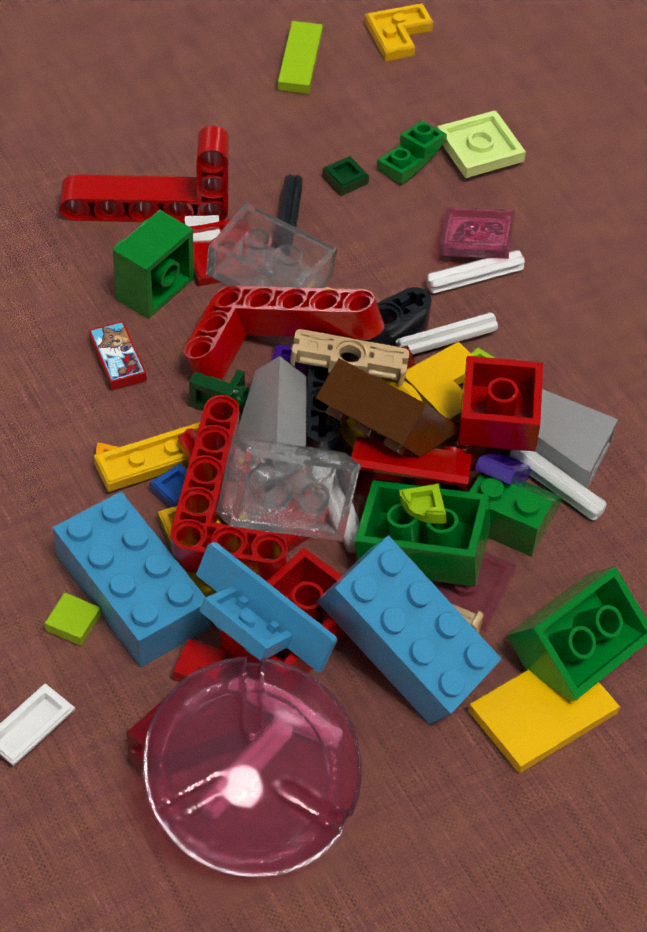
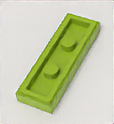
[278,21,323,94]

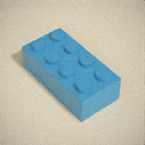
[52,491,210,667]
[317,535,502,725]

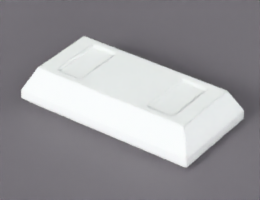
[0,683,75,766]

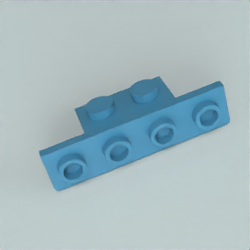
[196,542,337,673]

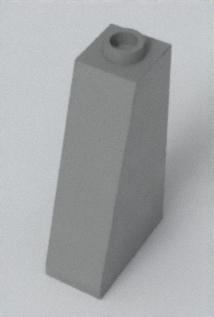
[228,356,307,494]
[536,389,618,489]

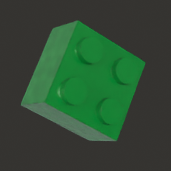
[112,210,194,319]

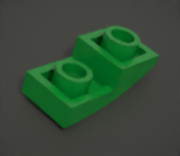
[377,120,447,184]

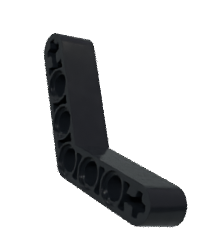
[306,287,432,464]

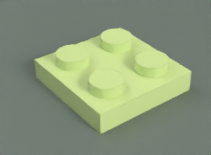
[437,110,526,178]

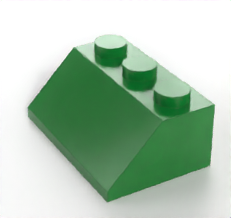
[506,566,647,701]

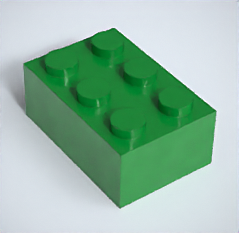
[355,480,491,587]

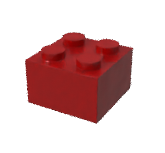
[458,356,544,452]

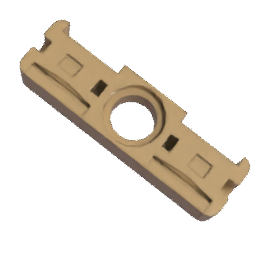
[290,329,409,385]

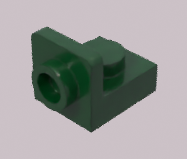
[189,370,249,411]

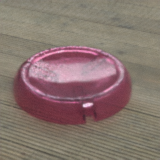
[142,657,362,878]

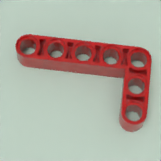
[59,126,229,223]
[184,285,385,380]
[171,395,288,581]

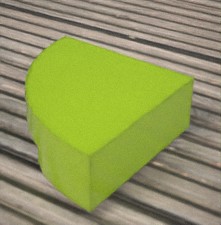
[399,484,446,524]

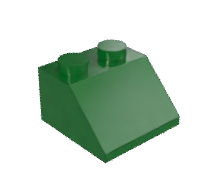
[469,472,563,557]

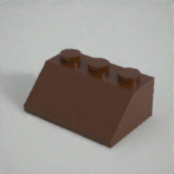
[316,358,459,457]

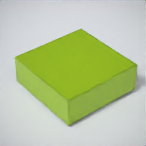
[44,593,101,646]

